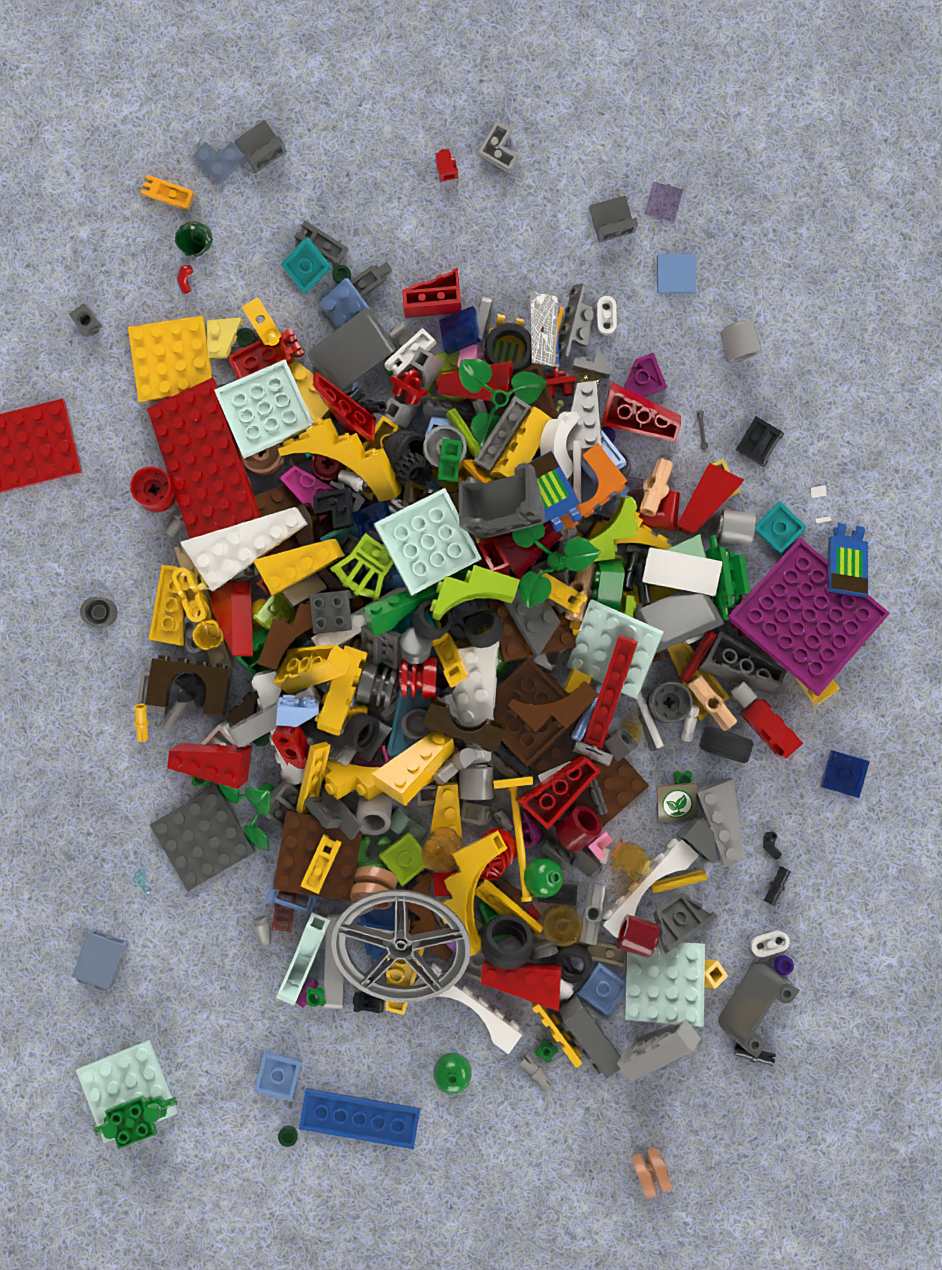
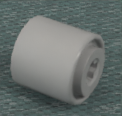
[720,320,762,363]
[716,509,756,547]
[459,763,493,800]
[356,792,392,835]

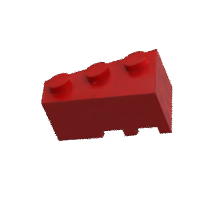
[402,267,462,318]
[739,698,804,759]

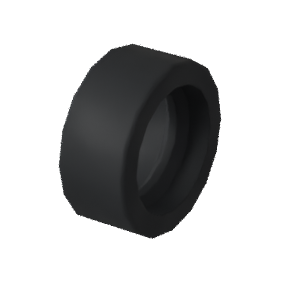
[412,600,452,640]
[464,610,504,648]
[343,712,379,752]
[553,943,593,983]

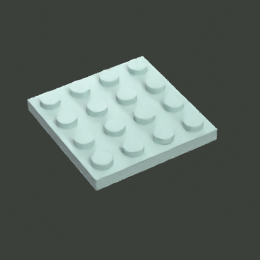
[214,360,313,458]
[374,488,481,595]
[567,600,664,699]
[625,941,705,1026]
[76,1040,177,1143]

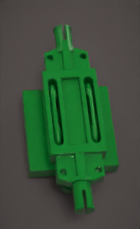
[705,535,750,620]
[94,1095,178,1149]

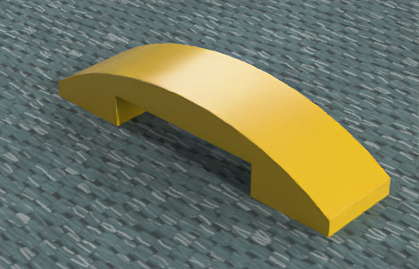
[432,620,468,688]

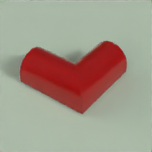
[639,491,680,531]

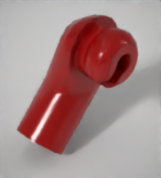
[177,265,193,294]

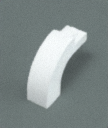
[540,411,580,479]

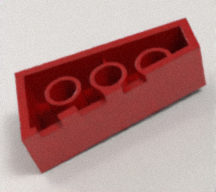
[481,959,562,1011]

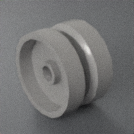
[423,425,466,470]

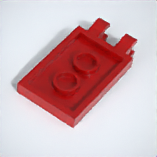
[227,328,305,380]

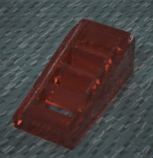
[271,891,297,933]

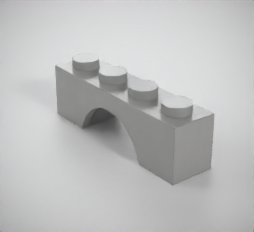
[381,346,444,428]

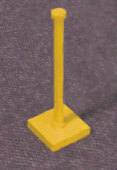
[493,776,533,902]

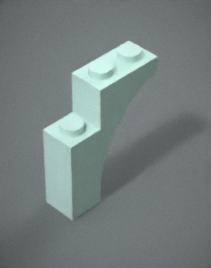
[276,913,330,1005]

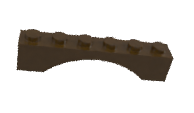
[295,502,372,614]

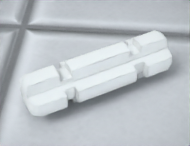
[681,705,699,742]

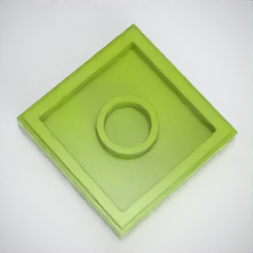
[378,831,433,886]

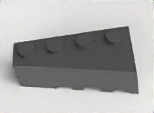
[697,631,787,693]

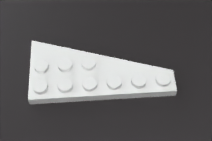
[180,507,307,591]
[453,641,499,764]

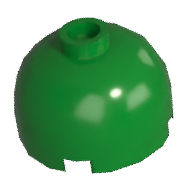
[524,858,564,898]
[433,1053,472,1094]

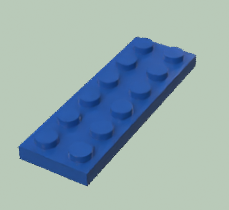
[299,1088,420,1149]

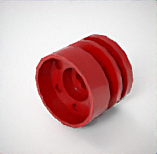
[130,466,176,513]
[399,657,437,698]
[480,828,517,880]

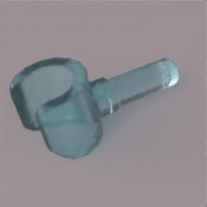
[133,869,151,897]

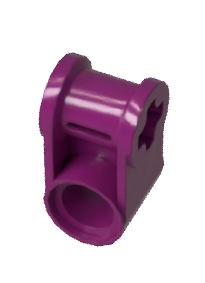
[510,809,543,847]

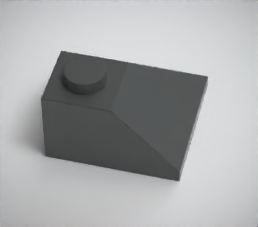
[676,818,716,863]

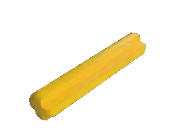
[650,869,707,894]

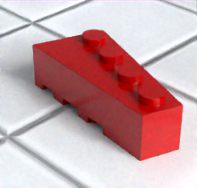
[601,381,681,442]
[167,743,252,789]
[515,755,601,829]

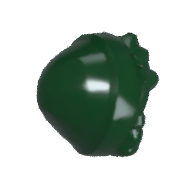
[175,221,213,257]

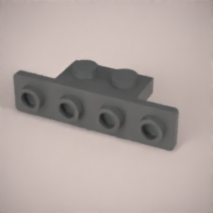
[559,283,597,359]
[304,781,362,840]
[537,820,601,877]

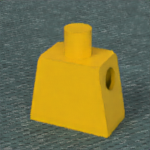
[242,297,281,346]

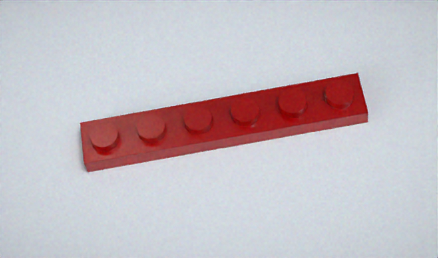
[584,635,638,748]

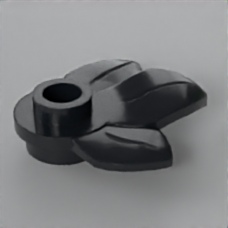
[174,673,206,709]

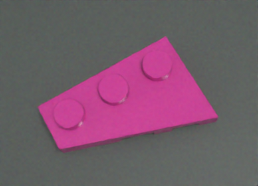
[280,465,336,521]

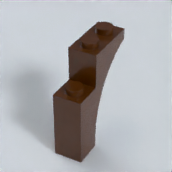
[258,600,313,670]
[507,681,599,732]
[407,870,454,962]

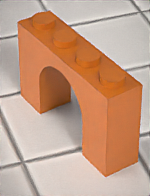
[560,443,627,530]

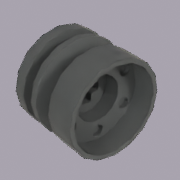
[356,662,399,709]
[646,681,693,724]

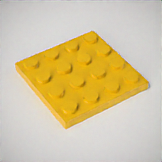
[128,316,213,403]

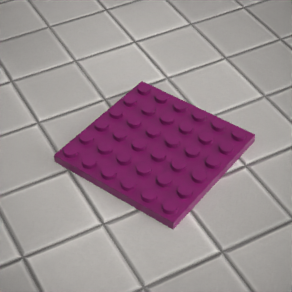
[728,538,890,696]

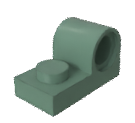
[389,806,427,842]

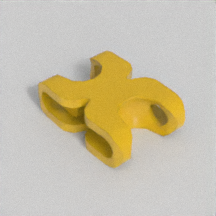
[172,568,213,623]

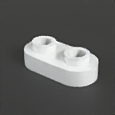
[597,296,617,336]
[750,930,790,957]

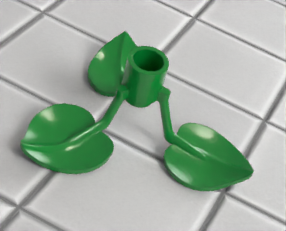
[459,359,547,447]
[512,524,601,608]
[217,782,275,851]

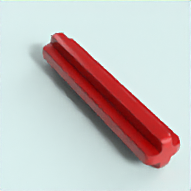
[679,630,717,683]

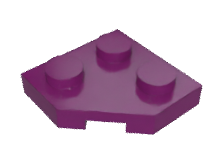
[624,352,667,398]

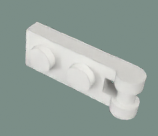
[384,328,437,378]

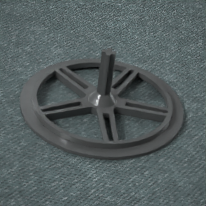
[331,890,470,1002]

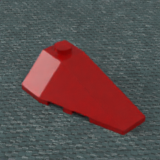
[312,372,376,442]
[211,581,253,656]

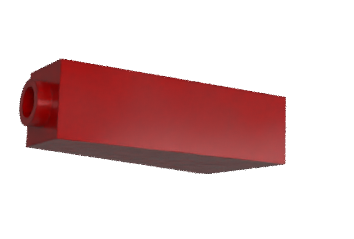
[436,361,514,401]
[677,462,744,535]

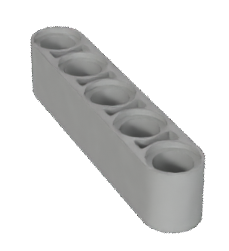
[228,686,322,748]
[323,913,347,1009]

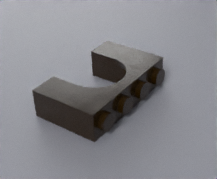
[145,655,233,716]

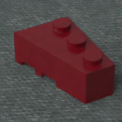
[497,520,563,580]

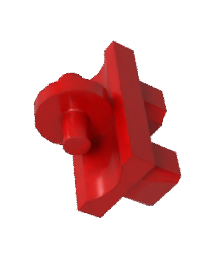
[546,366,575,398]
[390,369,428,405]

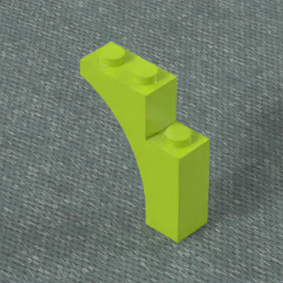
[563,496,638,561]
[430,565,520,620]

